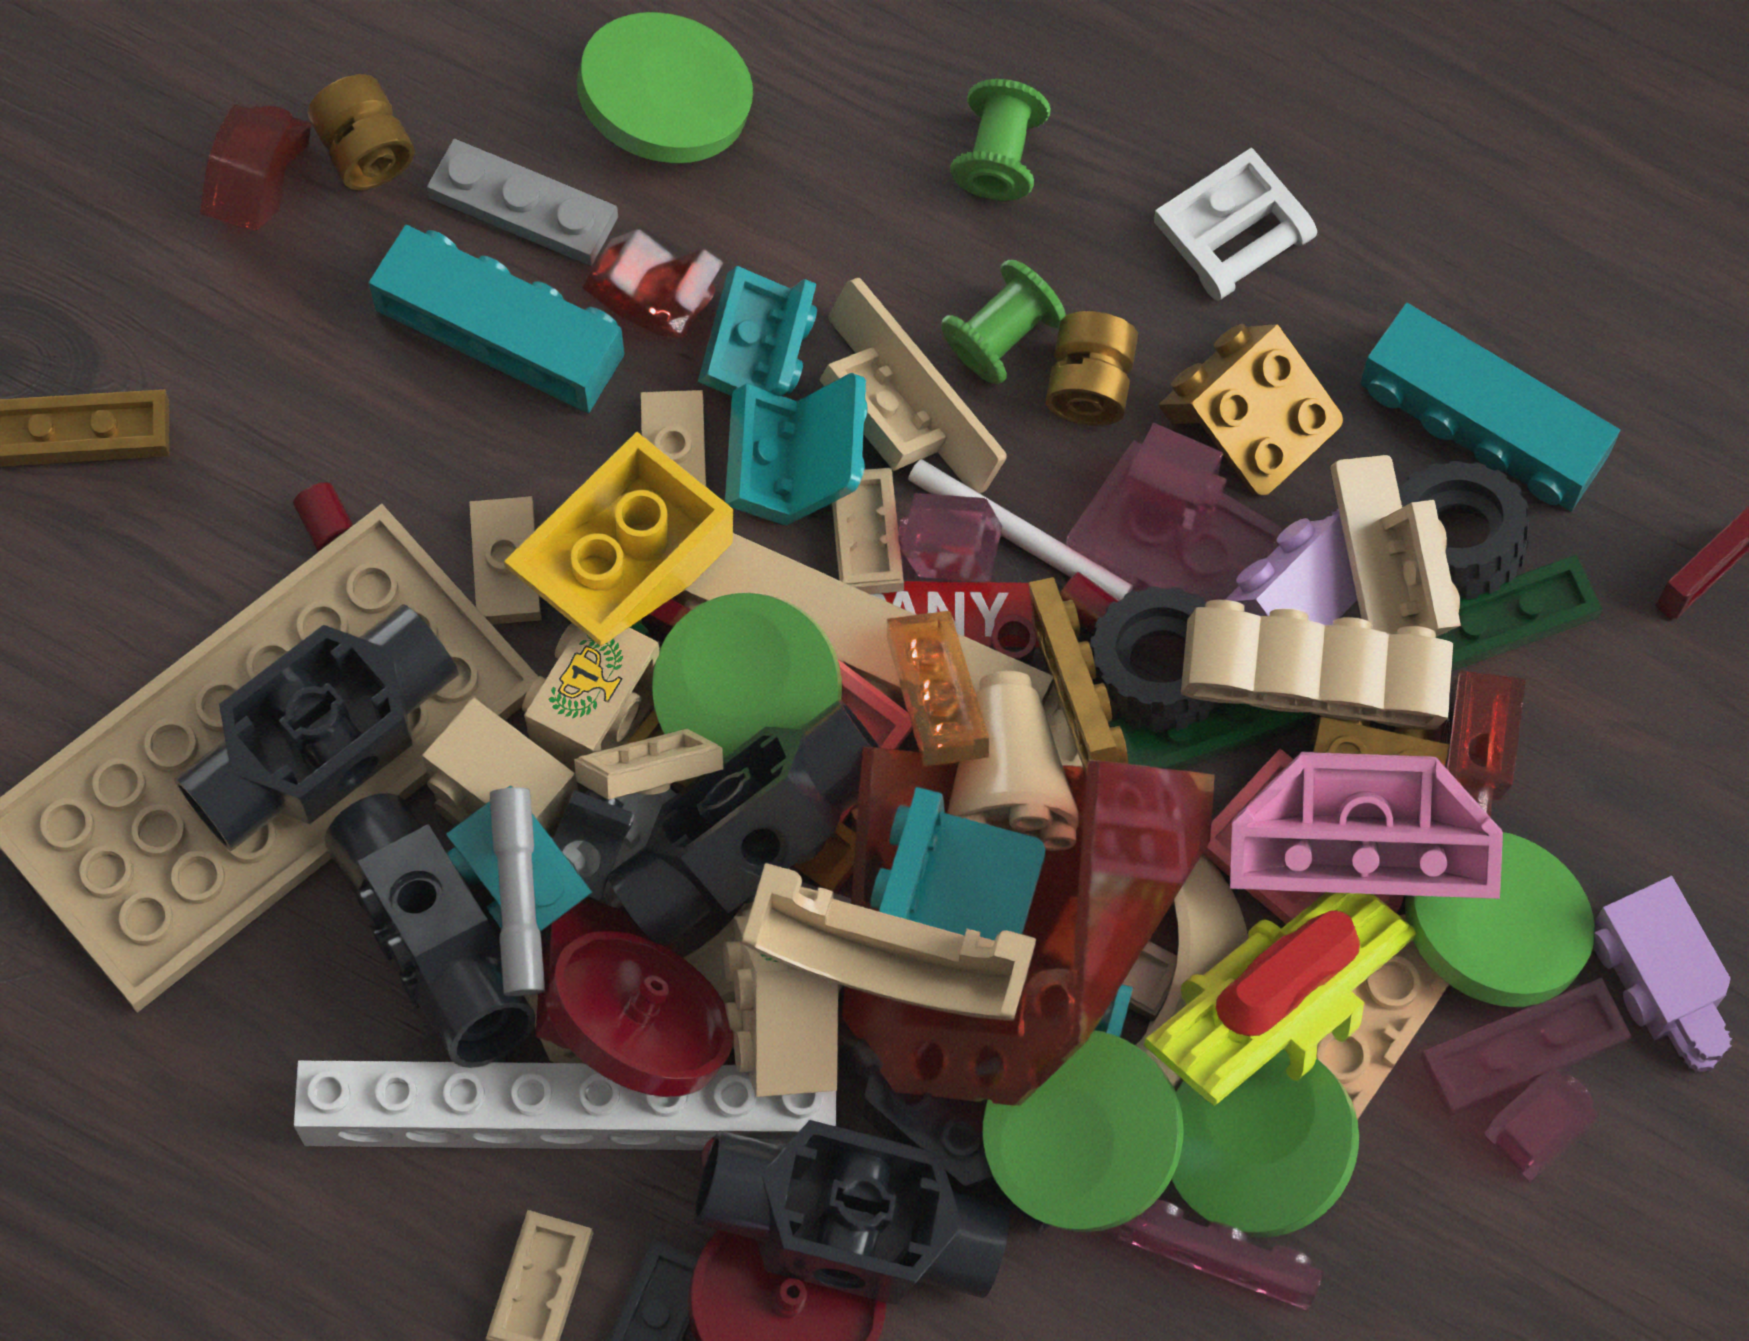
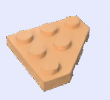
[1316,914,1450,1120]

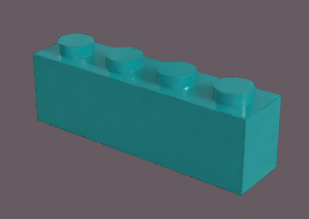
[368,224,625,414]
[1360,302,1621,512]

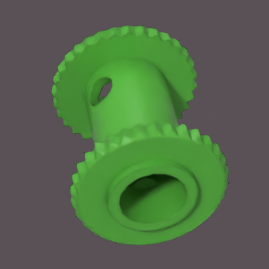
[950,79,1051,201]
[941,260,1066,384]

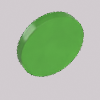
[577,12,753,163]
[652,593,842,759]
[1405,832,1595,1007]
[983,1030,1184,1232]
[1172,1049,1359,1238]

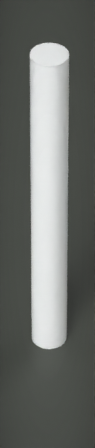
[908,459,1133,600]

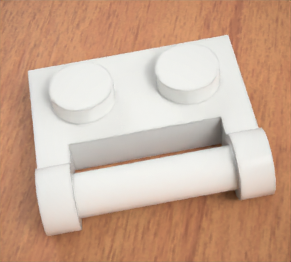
[1154,147,1317,301]

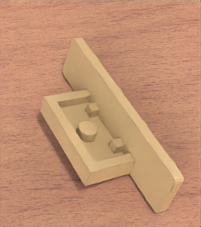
[820,278,1007,494]
[1330,455,1461,637]

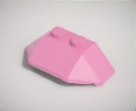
[1230,752,1503,899]

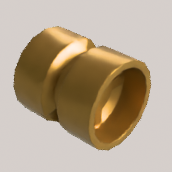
[307,74,415,190]
[1045,311,1138,425]

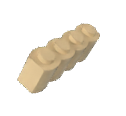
[1181,600,1453,730]

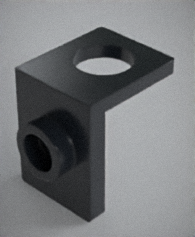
[553,790,636,901]

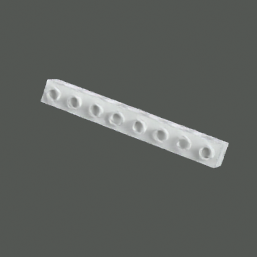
[294,1061,837,1150]

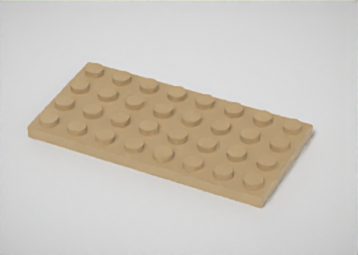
[0,504,538,1013]

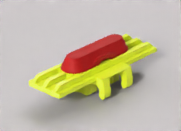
[1143,892,1416,1106]

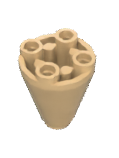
[947,671,1079,851]

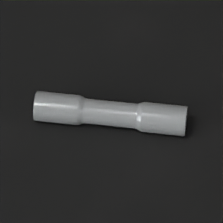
[489,787,545,996]

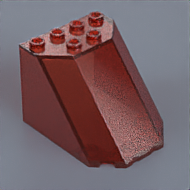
[842,747,1215,1106]

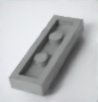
[427,138,618,266]

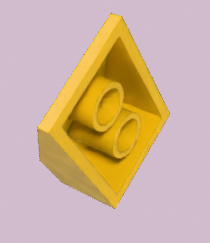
[504,432,733,646]

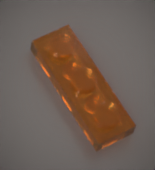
[887,611,989,766]

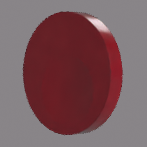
[544,931,734,1097]
[688,1230,886,1341]

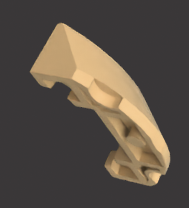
[1123,815,1248,1092]
[742,863,1036,1020]

